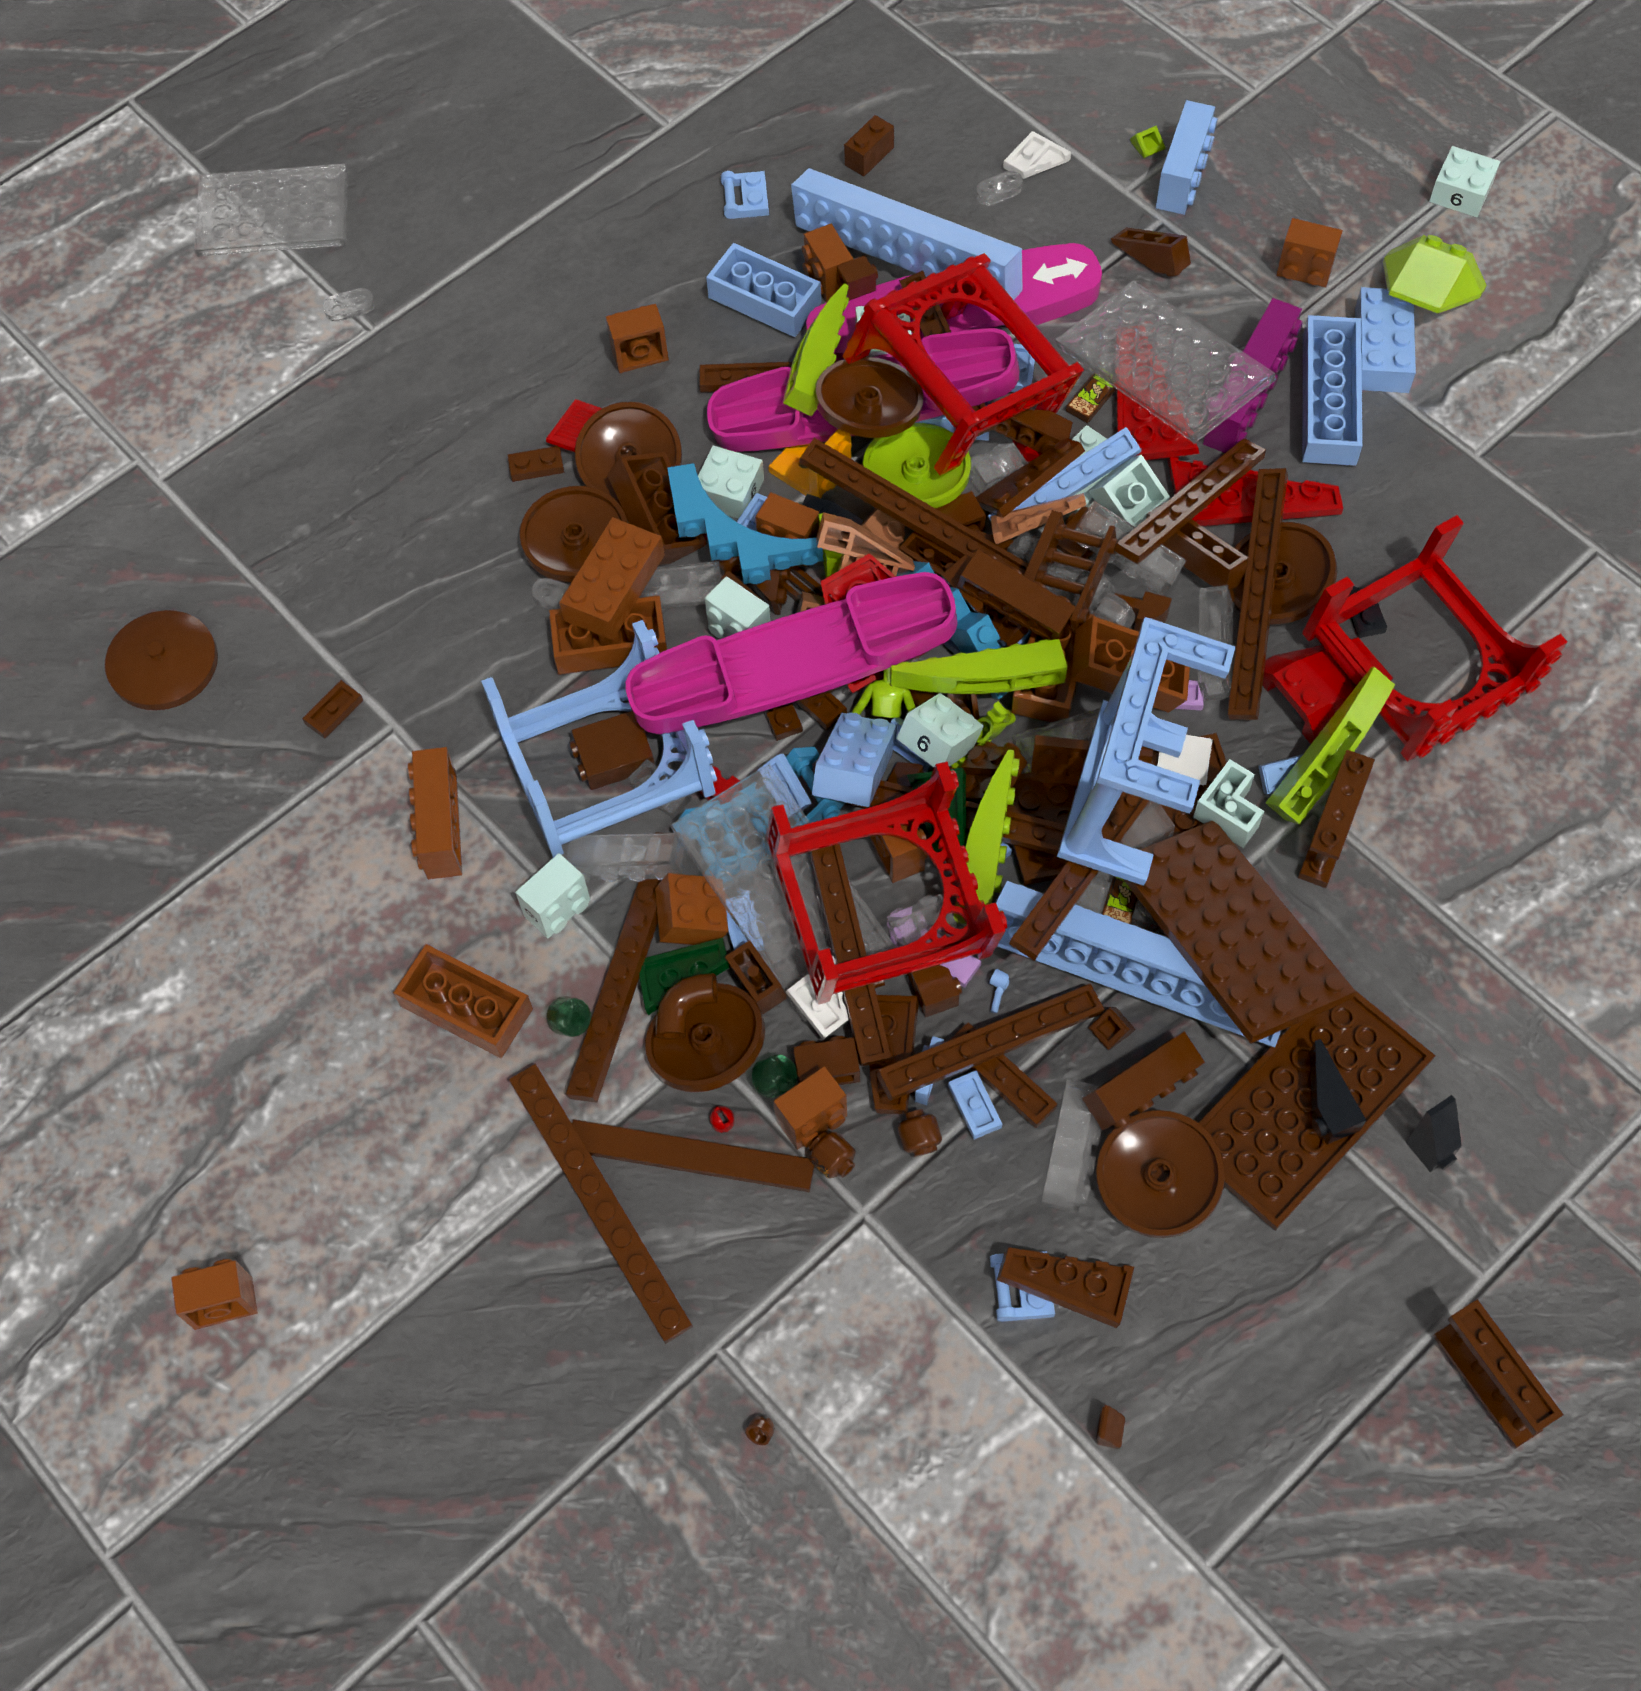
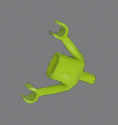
[851,667,916,718]
[951,701,1016,768]

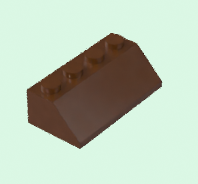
[607,452,707,565]

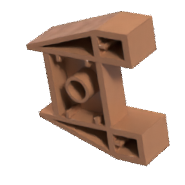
[797,512,915,613]

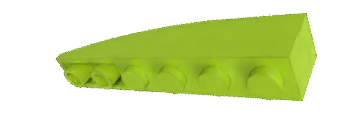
[783,284,849,416]
[890,639,1068,694]
[1266,666,1395,824]
[953,750,1020,925]

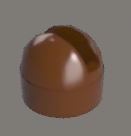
[746,1416,775,1445]

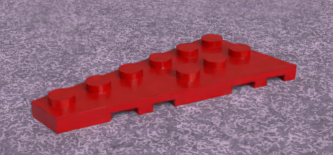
[1117,327,1200,460]

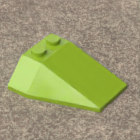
[1383,235,1487,313]

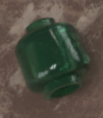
[546,996,591,1037]
[751,1054,797,1098]

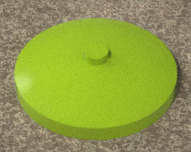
[863,423,971,508]

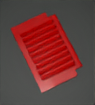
[546,399,602,452]

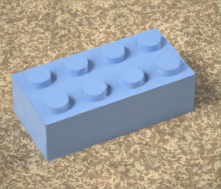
[1156,100,1218,215]
[706,243,821,337]
[1355,287,1416,393]
[812,713,897,807]

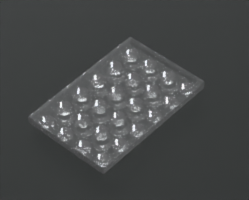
[194,163,348,257]

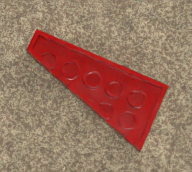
[1168,457,1344,526]

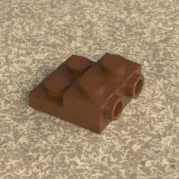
[961,741,1028,804]

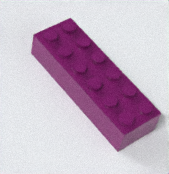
[1203,298,1303,453]

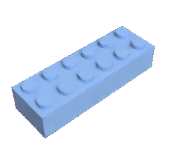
[1302,315,1362,466]

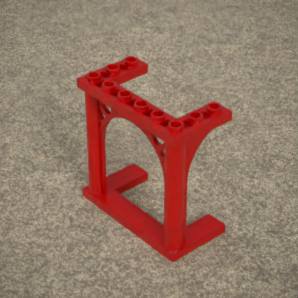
[842,253,1084,476]
[1302,515,1568,762]
[766,761,1007,1005]

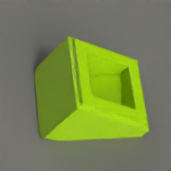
[1130,126,1166,158]

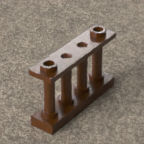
[1024,510,1119,634]
[1298,750,1375,888]
[1433,1299,1564,1449]

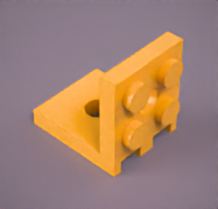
[769,429,852,498]

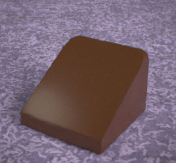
[887,762,924,788]
[1089,1007,1136,1050]
[1096,1405,1125,1449]

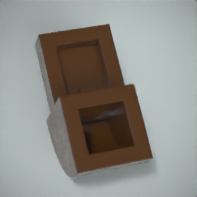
[1110,591,1172,632]

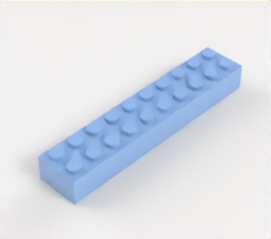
[791,168,1023,300]
[996,881,1281,1047]

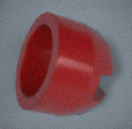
[710,1106,735,1133]

